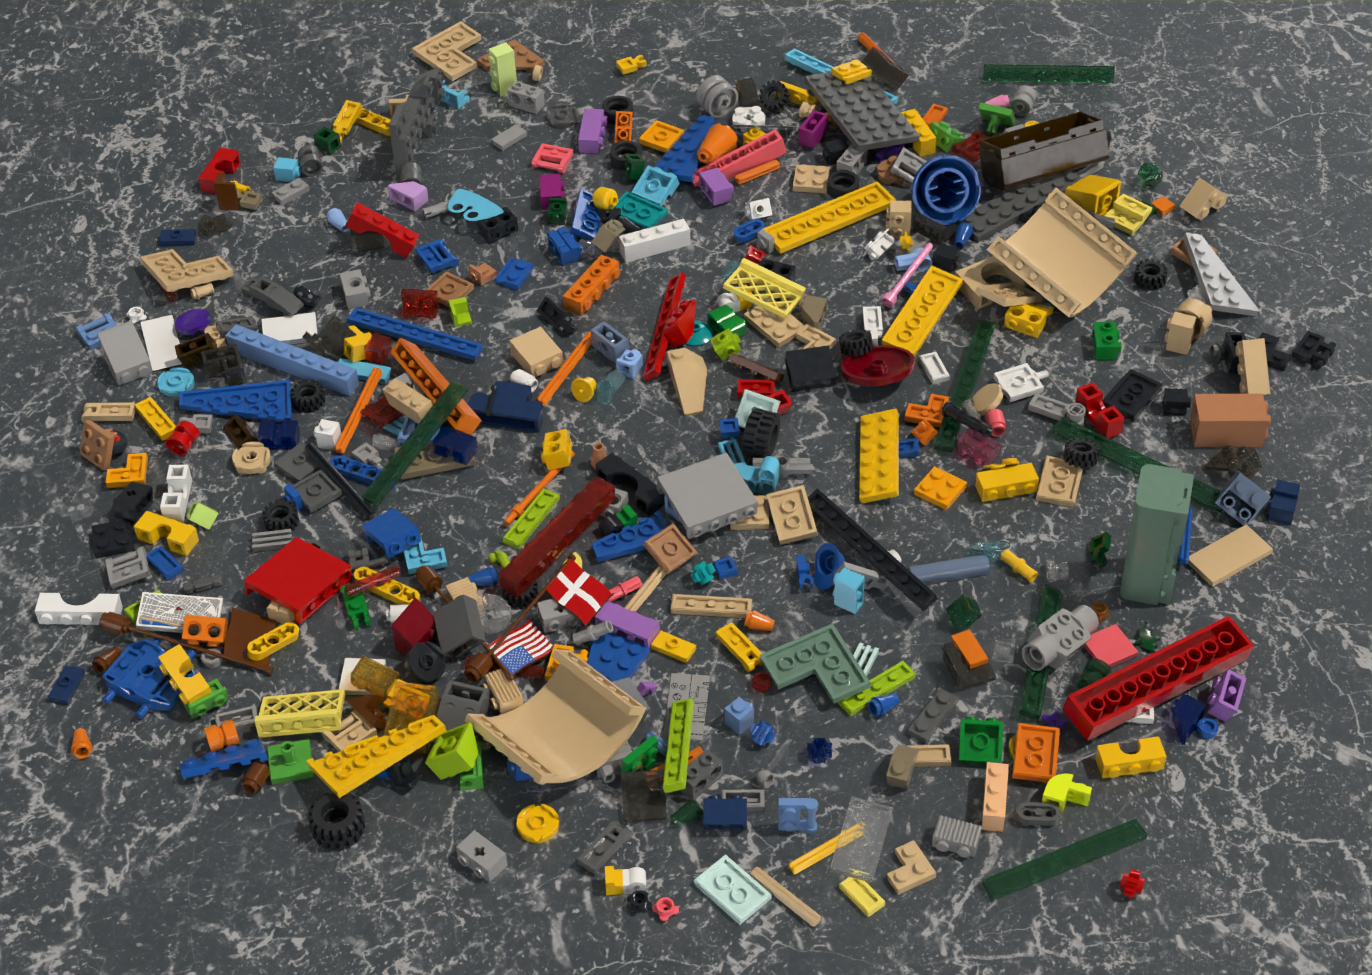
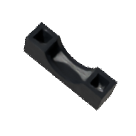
[595,453,665,516]

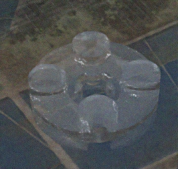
[476,594,511,635]

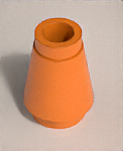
[744,610,775,632]
[71,728,93,759]

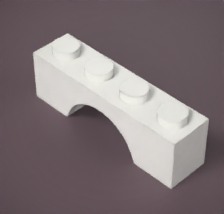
[35,593,123,625]

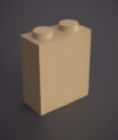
[509,327,563,377]

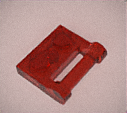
[951,131,988,163]

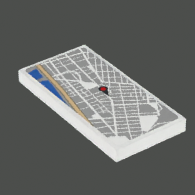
[136,592,223,636]

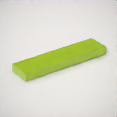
[502,488,560,550]
[838,661,916,717]

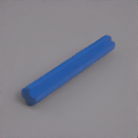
[1177,508,1192,565]

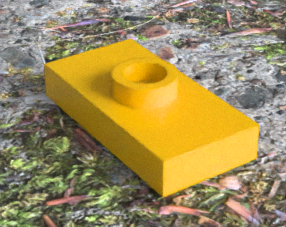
[651,631,696,664]

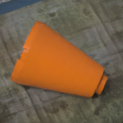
[697,123,738,163]

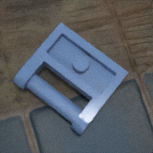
[76,312,117,350]
[778,798,818,834]

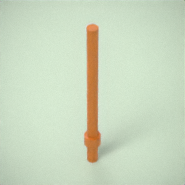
[503,451,575,526]

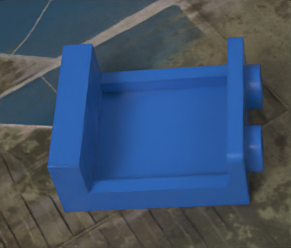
[361,508,421,559]

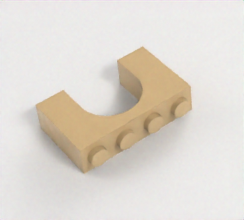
[955,256,1031,309]

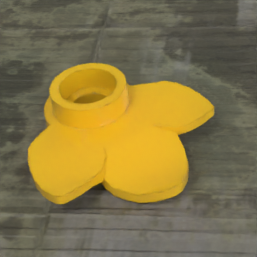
[983,458,1019,470]

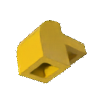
[344,325,372,362]

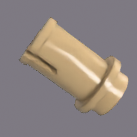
[190,283,214,300]

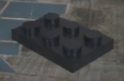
[1103,369,1163,421]

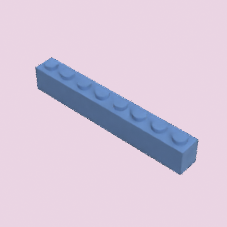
[225,324,359,396]

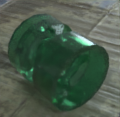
[1077,659,1112,690]

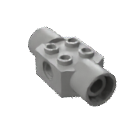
[1022,605,1099,671]

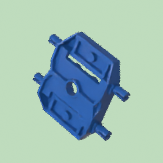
[102,638,196,719]

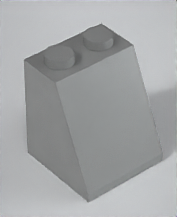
[97,320,153,386]

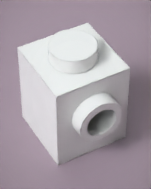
[744,198,772,220]
[314,419,341,451]

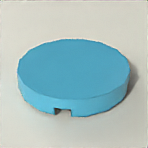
[157,367,195,397]

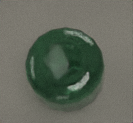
[1138,162,1163,187]

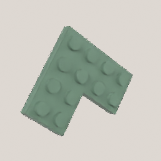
[760,623,871,703]

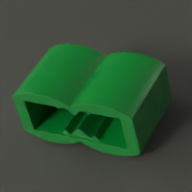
[707,304,746,337]

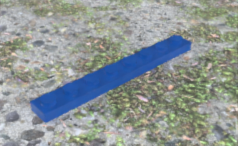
[347,307,483,361]

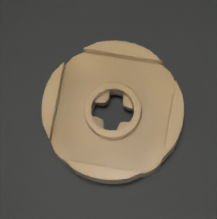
[232,442,271,474]

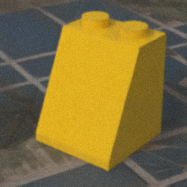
[1065,175,1121,216]

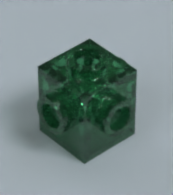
[946,594,982,630]

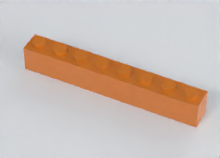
[390,338,482,435]

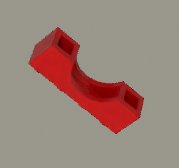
[345,202,419,258]

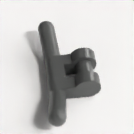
[348,547,389,571]

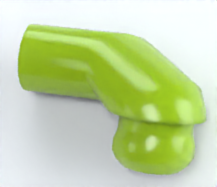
[488,550,512,573]

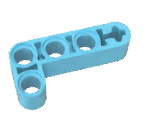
[734,456,779,495]

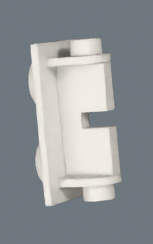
[863,228,894,260]

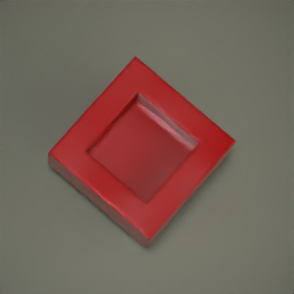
[744,245,765,265]

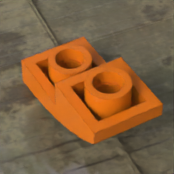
[615,111,633,143]

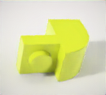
[1042,774,1092,814]

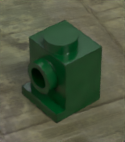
[313,127,341,155]
[624,154,645,181]
[547,198,568,225]

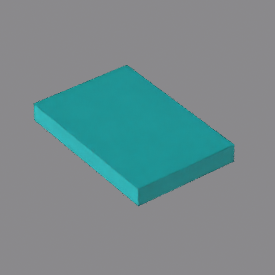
[609,191,668,230]

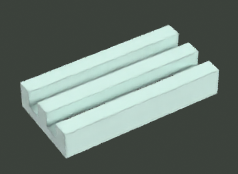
[853,643,879,676]

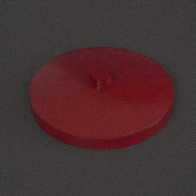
[841,346,915,386]

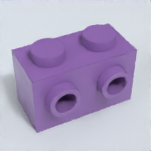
[699,168,734,206]
[1207,669,1246,722]

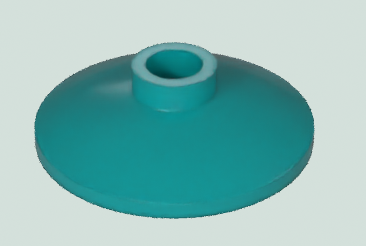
[684,320,713,347]

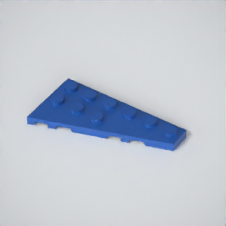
[654,115,716,182]
[179,380,292,423]
[587,632,650,682]

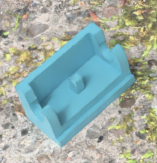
[441,80,470,109]

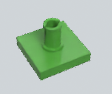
[978,102,1016,135]
[267,739,314,785]

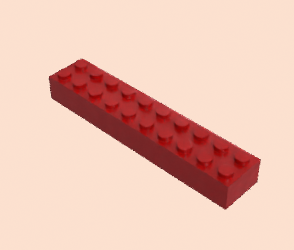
[1062,616,1255,741]

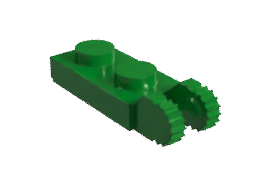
[340,582,371,630]

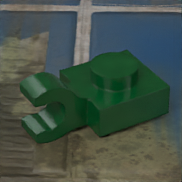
[1089,532,1111,568]

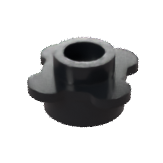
[627,890,652,914]

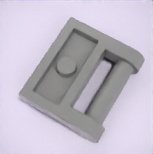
[890,147,927,183]
[105,546,150,589]

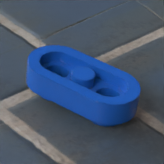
[733,219,765,243]

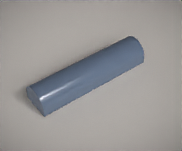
[908,554,990,585]

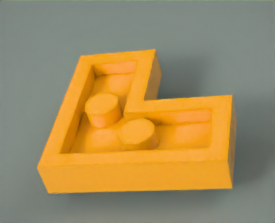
[106,453,148,488]

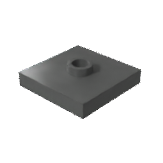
[274,442,321,482]
[292,469,343,513]

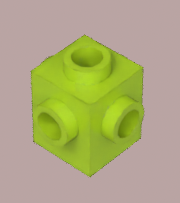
[710,328,742,361]

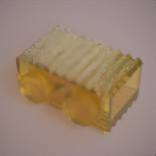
[350,656,399,700]

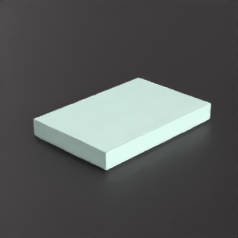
[694,854,772,925]

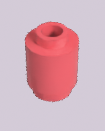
[984,409,1006,437]

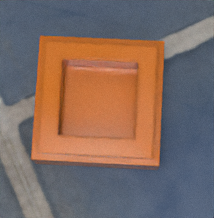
[1151,196,1175,216]

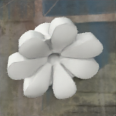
[1187,284,1206,303]

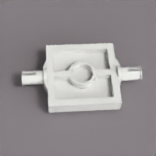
[993,363,1049,402]

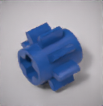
[749,720,776,746]

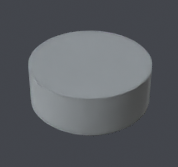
[201,648,222,669]

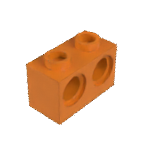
[182,614,228,648]

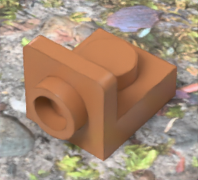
[468,263,497,286]

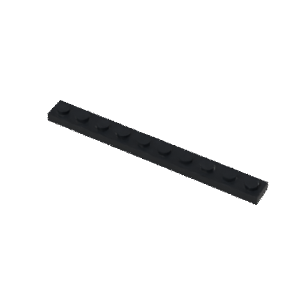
[807,488,938,612]

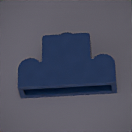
[468,381,543,433]

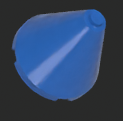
[912,155,981,225]

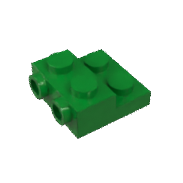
[959,717,1003,764]

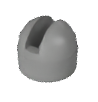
[756,770,775,789]

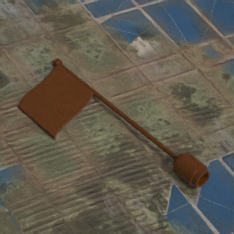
[99,607,276,675]

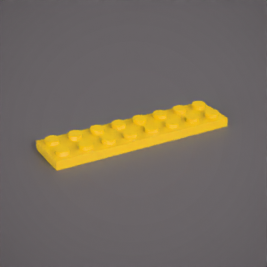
[763,181,896,254]

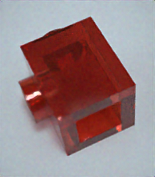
[364,333,392,364]

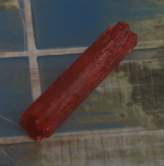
[345,565,401,597]

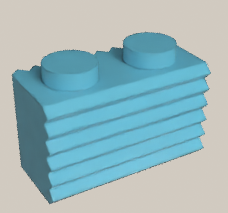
[832,567,865,614]

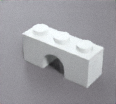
[160,465,192,523]

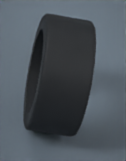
[602,95,634,124]
[610,141,642,170]
[827,170,859,199]

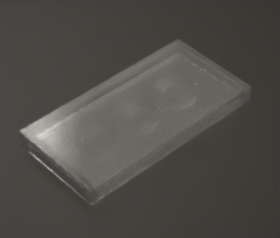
[830,797,894,883]

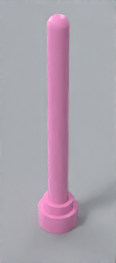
[881,243,933,308]

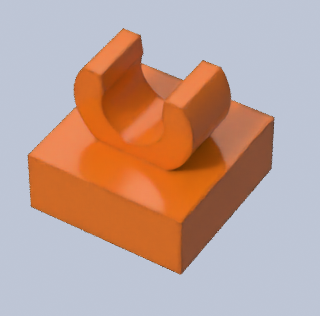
[911,419,938,446]

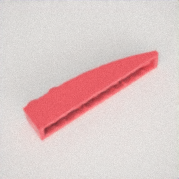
[692,129,787,187]

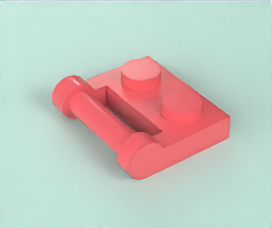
[532,143,574,174]

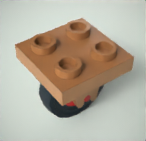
[79,420,128,471]

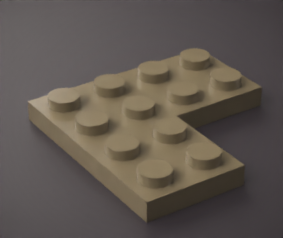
[394,417,476,480]

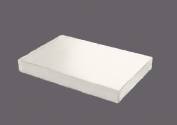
[262,312,318,345]

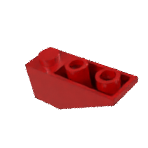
[663,299,696,348]

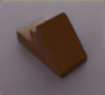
[348,694,389,729]

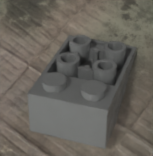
[430,680,491,744]

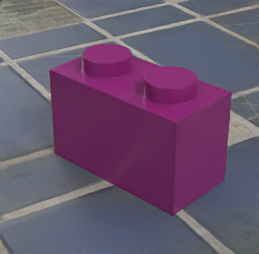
[799,110,828,149]
[540,174,565,210]

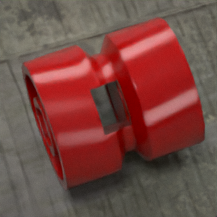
[165,420,200,456]

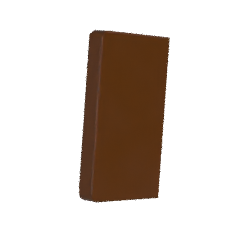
[214,173,240,210]

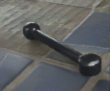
[485,385,498,416]

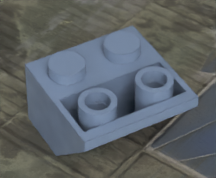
[1215,470,1271,526]

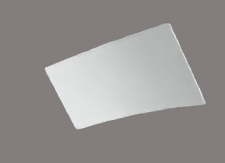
[141,315,182,371]

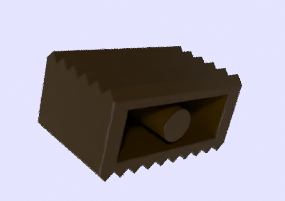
[175,333,219,369]

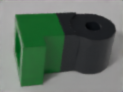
[598,504,637,536]

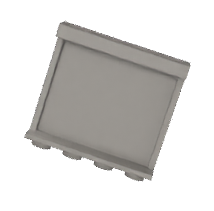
[657,452,758,539]

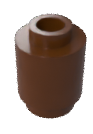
[241,762,270,794]

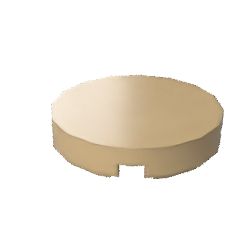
[969,383,1003,416]

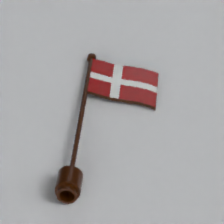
[464,554,612,683]

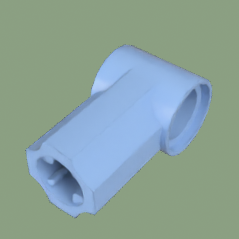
[894,247,932,271]

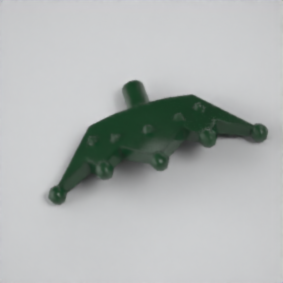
[1135,622,1160,652]

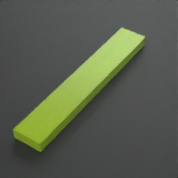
[663,698,694,793]

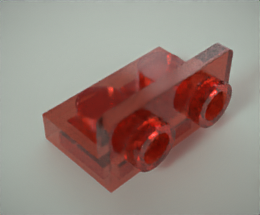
[401,289,439,318]

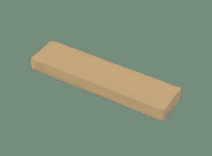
[671,594,752,618]

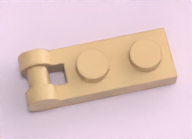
[81,402,136,423]

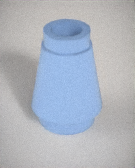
[327,208,349,232]

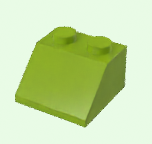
[425,722,478,780]

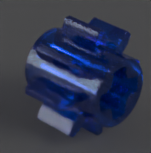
[807,738,832,764]

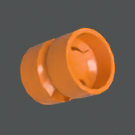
[204,719,240,752]

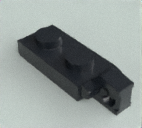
[536,296,578,334]

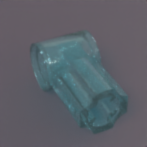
[596,369,625,405]

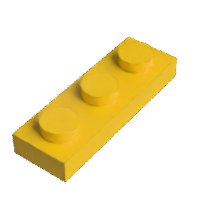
[134,397,176,441]

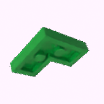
[621,735,659,776]

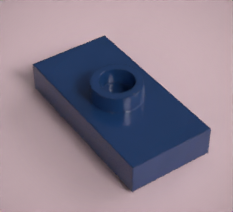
[159,229,196,246]
[48,665,85,705]

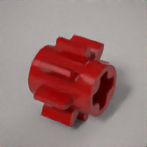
[1119,869,1145,898]

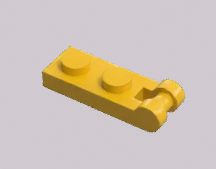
[716,622,763,672]

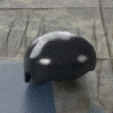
[294,284,321,307]

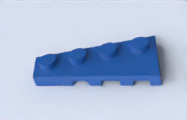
[569,188,601,242]
[592,510,667,562]
[179,739,268,779]

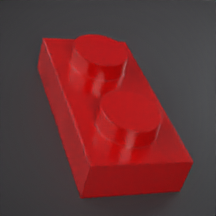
[737,379,775,398]

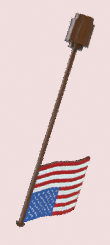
[416,565,553,680]

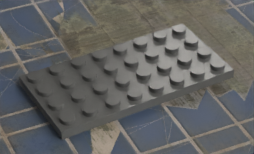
[804,71,920,151]

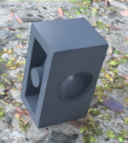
[591,321,629,364]

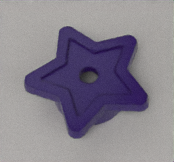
[1041,711,1069,734]

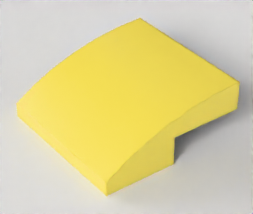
[1104,194,1152,236]

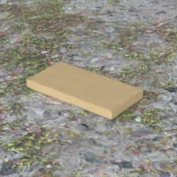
[975,282,1043,307]
[1187,524,1273,587]

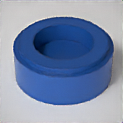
[1196,718,1219,739]

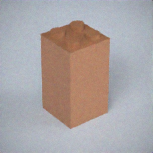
[1190,394,1271,448]

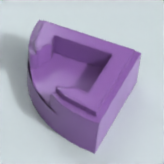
[637,681,658,697]

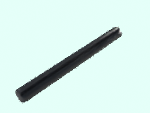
[305,442,376,520]

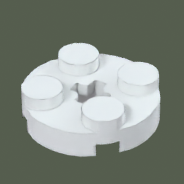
[732,106,765,132]

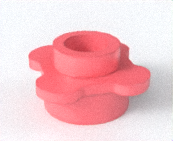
[652,897,679,921]

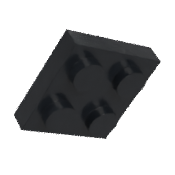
[91,519,135,559]

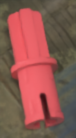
[608,576,642,602]

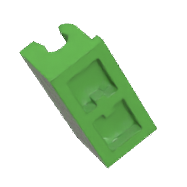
[459,742,484,791]

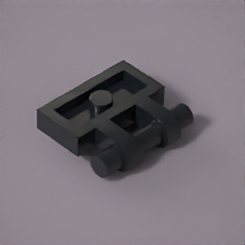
[1292,330,1336,369]

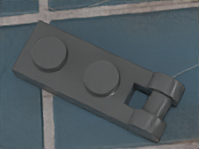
[577,820,633,874]

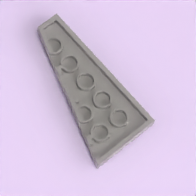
[1183,233,1260,316]

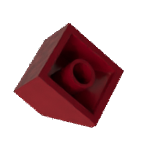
[391,598,438,655]

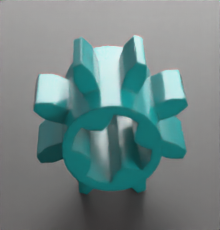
[690,561,716,585]

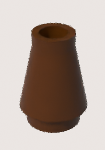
[92,646,122,674]

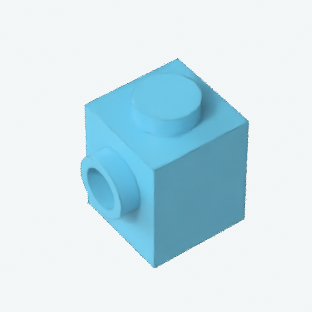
[273,157,301,182]

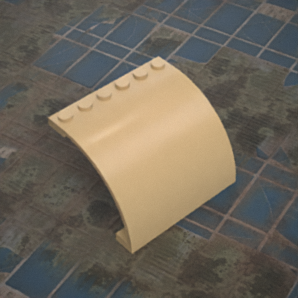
[987,187,1138,317]
[465,649,646,785]

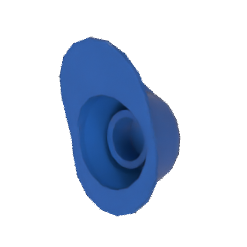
[814,543,845,590]

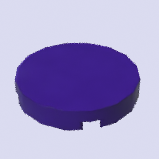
[175,308,211,335]

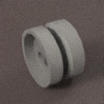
[696,75,738,118]

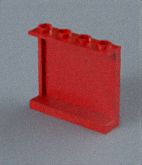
[244,537,352,625]

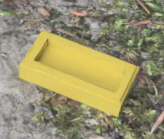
[839,872,885,917]

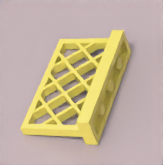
[723,258,806,319]
[255,689,345,738]

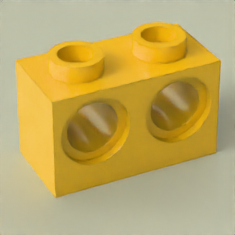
[1004,304,1047,338]
[541,429,572,470]

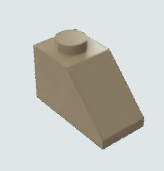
[799,295,827,330]
[886,744,919,790]

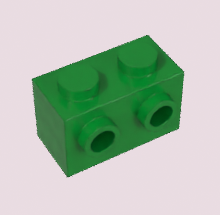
[1092,322,1122,360]

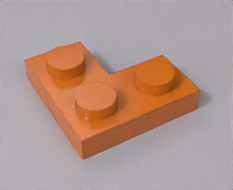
[904,394,949,428]

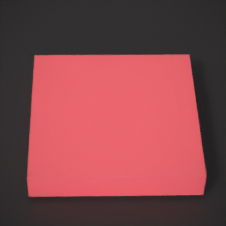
[1084,624,1139,671]

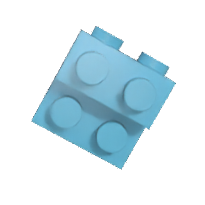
[631,165,679,206]

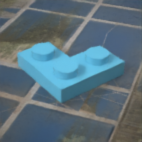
[404,537,448,574]

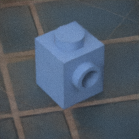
[724,697,754,735]

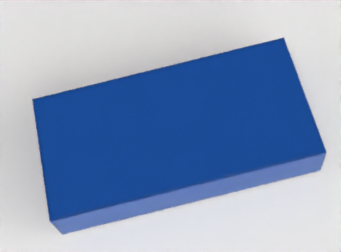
[146,545,184,581]

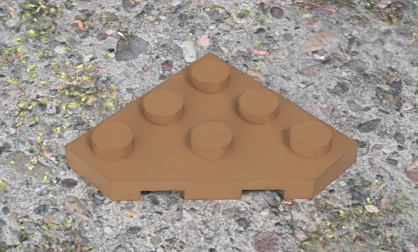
[477,39,545,72]

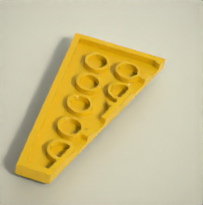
[306,715,447,798]

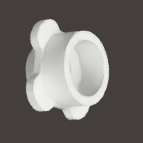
[126,307,147,324]

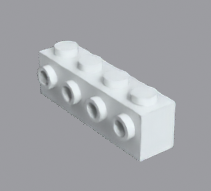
[619,219,690,263]

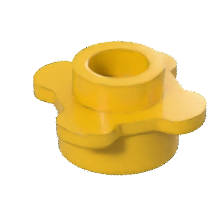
[900,231,913,252]

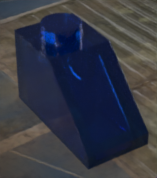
[1171,693,1206,745]

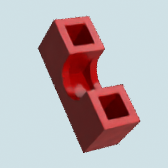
[198,147,241,194]
[1075,382,1124,439]

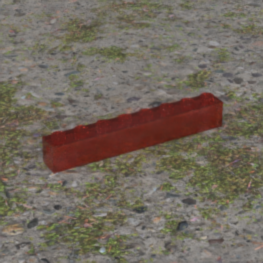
[498,476,616,598]

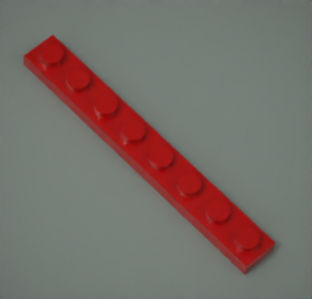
[642,272,686,381]

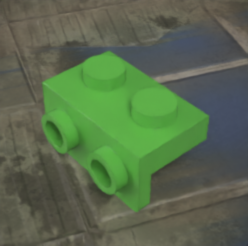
[929,121,966,152]
[180,678,229,719]

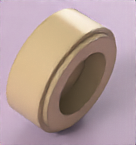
[532,65,543,82]

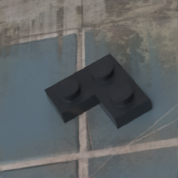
[1259,332,1291,371]

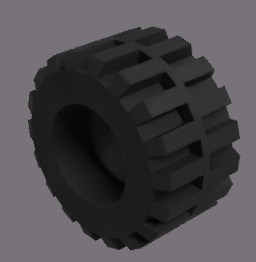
[742,408,780,458]
[308,792,365,850]

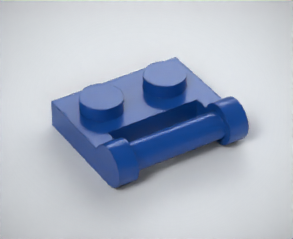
[415,239,459,274]

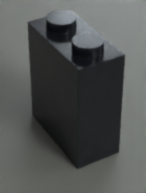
[785,345,838,392]

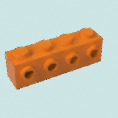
[563,254,620,316]

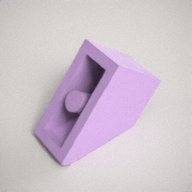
[388,181,429,211]

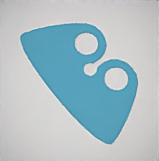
[448,189,503,221]

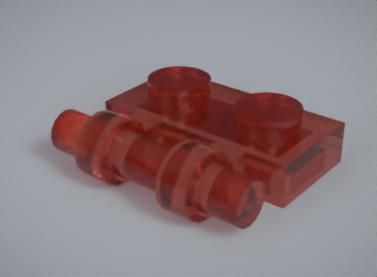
[360,396,404,428]

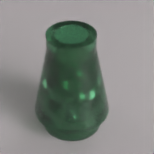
[670,799,703,827]

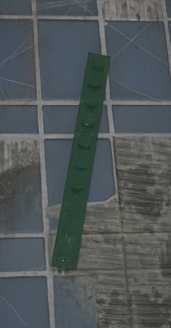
[934,319,996,453]
[1052,417,1223,513]

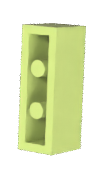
[488,42,517,96]

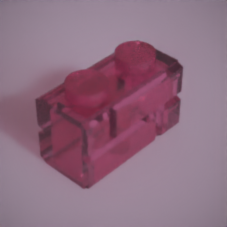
[957,428,1002,465]

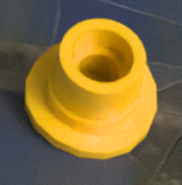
[571,377,597,403]

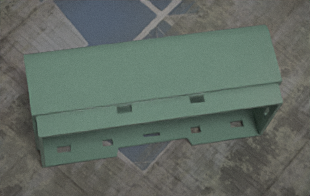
[1120,464,1194,605]

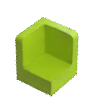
[448,297,472,327]
[186,500,219,529]

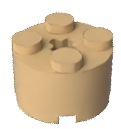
[1171,298,1212,341]

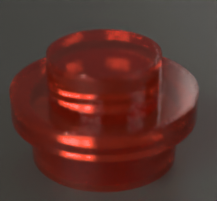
[752,672,772,692]

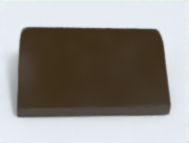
[223,414,260,449]

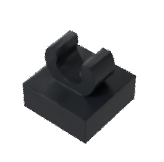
[602,207,622,224]

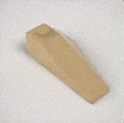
[667,348,707,417]

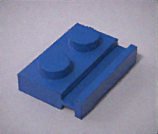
[495,257,534,290]

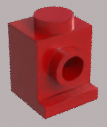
[767,390,793,415]

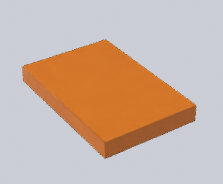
[1012,723,1060,783]

